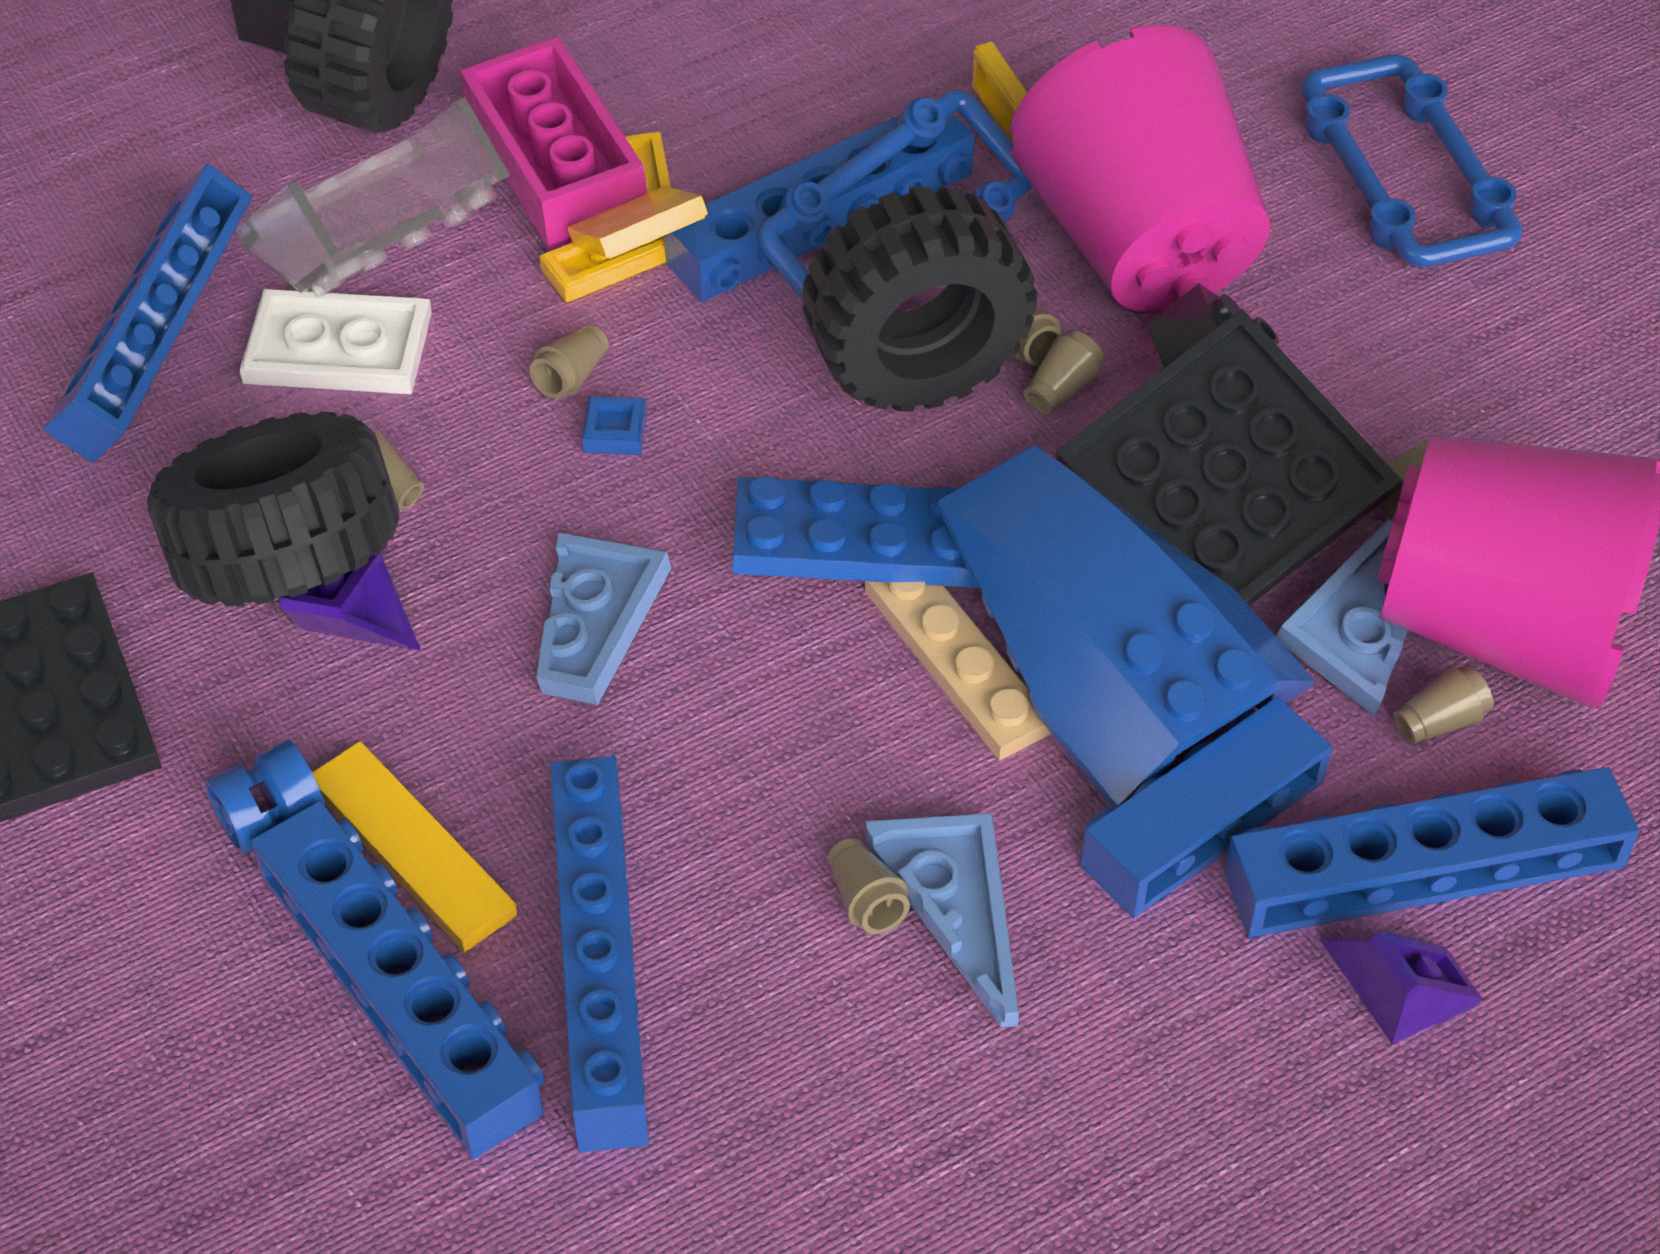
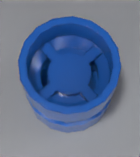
[204,739,326,855]

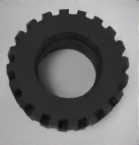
[283,0,454,133]
[802,186,1037,412]
[147,411,400,606]

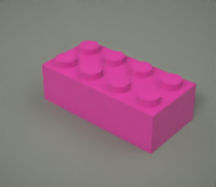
[459,36,647,251]

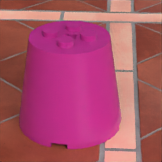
[1010,25,1270,313]
[1377,435,1660,709]

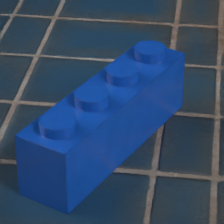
[1081,697,1332,919]

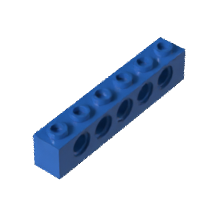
[664,98,974,303]
[43,163,253,463]
[550,756,649,1153]
[1224,767,1640,938]
[251,801,545,1160]

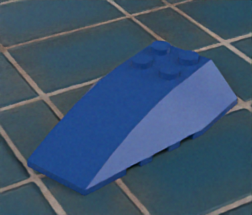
[937,445,1315,809]

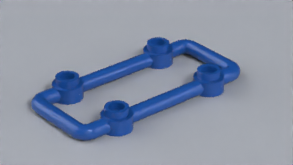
[1300,54,1523,267]
[758,90,1032,301]

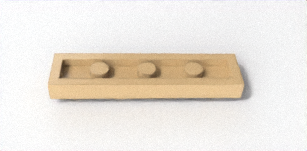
[865,581,1051,761]

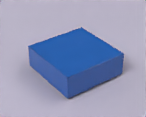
[582,396,647,455]

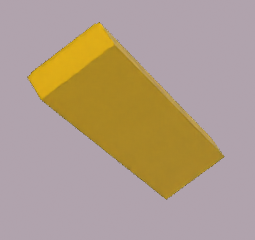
[312,741,518,953]

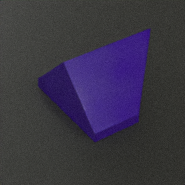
[280,552,420,651]
[1319,931,1483,1044]

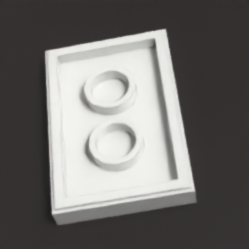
[240,289,432,394]

